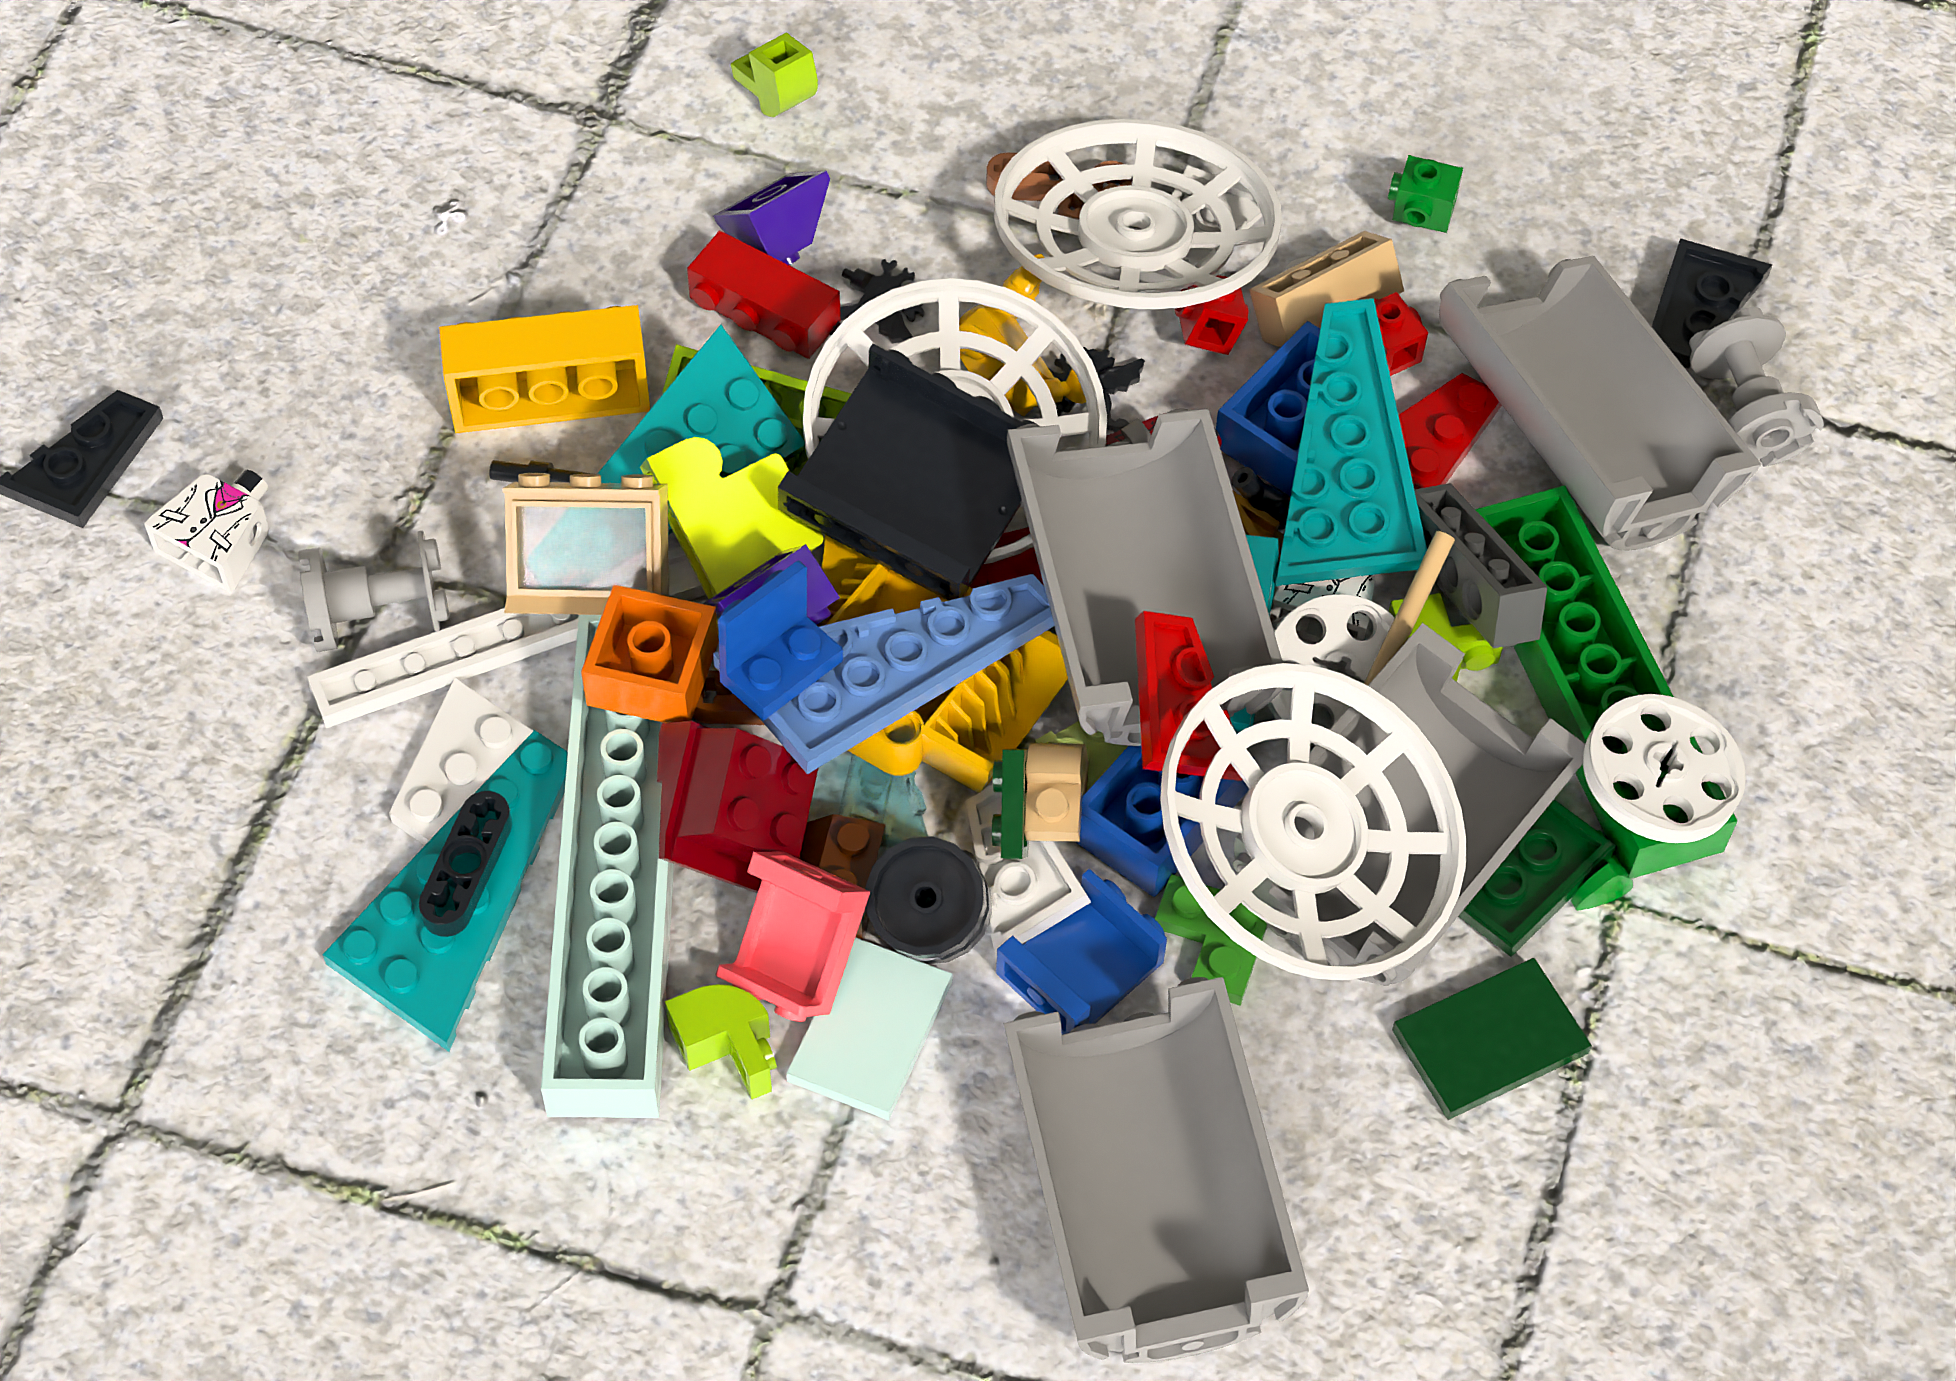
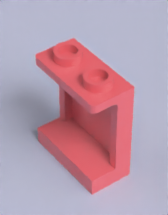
[716,851,870,1022]

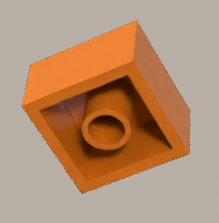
[581,584,719,723]

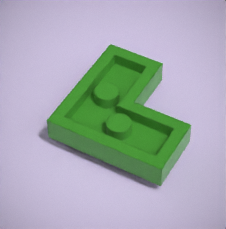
[1155,874,1267,1006]

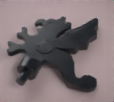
[829,259,925,344]
[1048,347,1145,432]

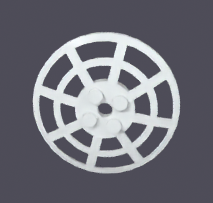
[994,119,1282,310]
[803,278,1107,564]
[1160,663,1466,980]

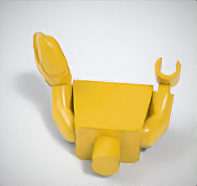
[959,254,1086,416]

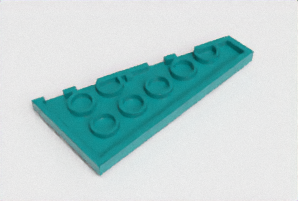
[1275,298,1427,586]
[526,324,805,588]
[322,730,568,1052]

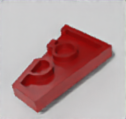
[1399,373,1502,490]
[1135,611,1243,781]

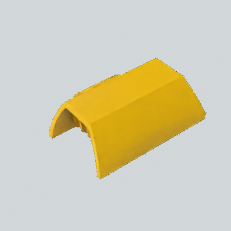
[817,535,1068,793]

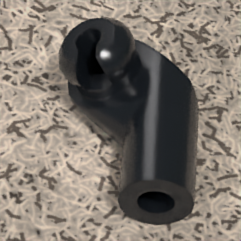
[1231,467,1291,530]

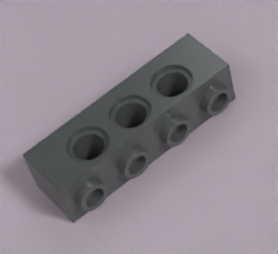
[1414,483,1547,649]

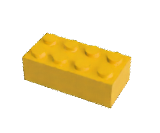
[439,305,650,433]

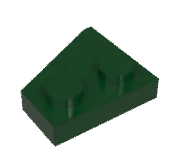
[992,749,1029,859]

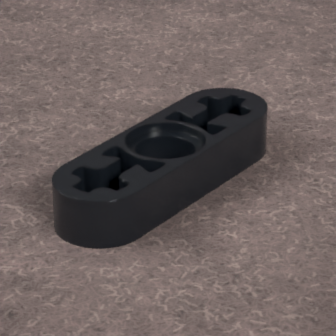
[419,791,512,937]

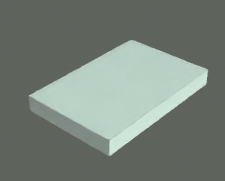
[787,937,953,1120]

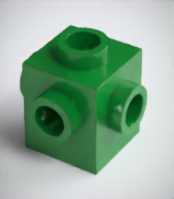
[1388,155,1464,233]

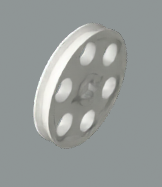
[1267,594,1409,747]
[1583,694,1746,843]

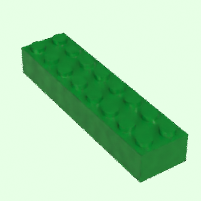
[1475,485,1738,879]

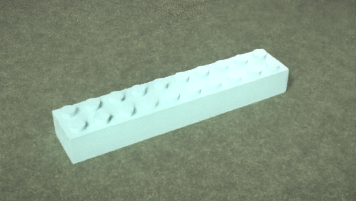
[541,615,674,1118]

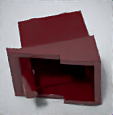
[657,721,819,893]

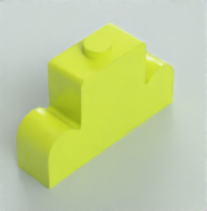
[640,437,824,599]

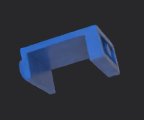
[996,869,1167,1035]

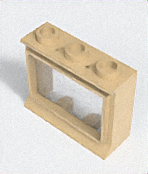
[503,473,669,615]

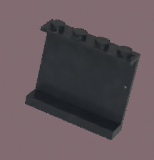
[777,343,1038,601]

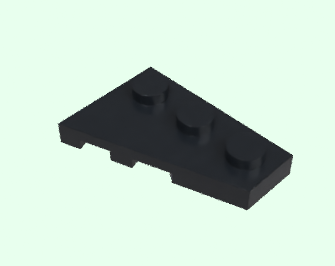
[1652,238,1772,369]
[0,390,163,528]

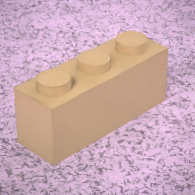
[1249,231,1404,348]

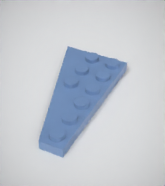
[713,574,1054,774]

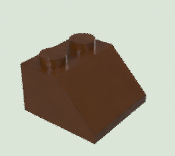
[799,814,886,940]

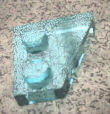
[838,754,928,848]

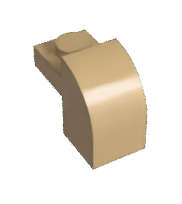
[1024,743,1089,842]

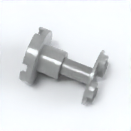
[1689,307,1824,467]
[298,530,450,652]

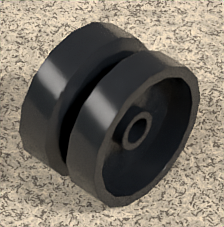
[865,836,992,964]

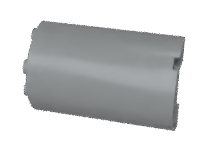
[1439,256,1762,551]
[1007,408,1284,746]
[1233,623,1585,986]
[1003,977,1309,1363]

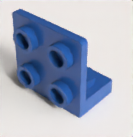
[718,560,843,721]

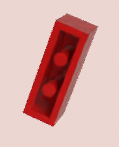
[687,230,841,359]

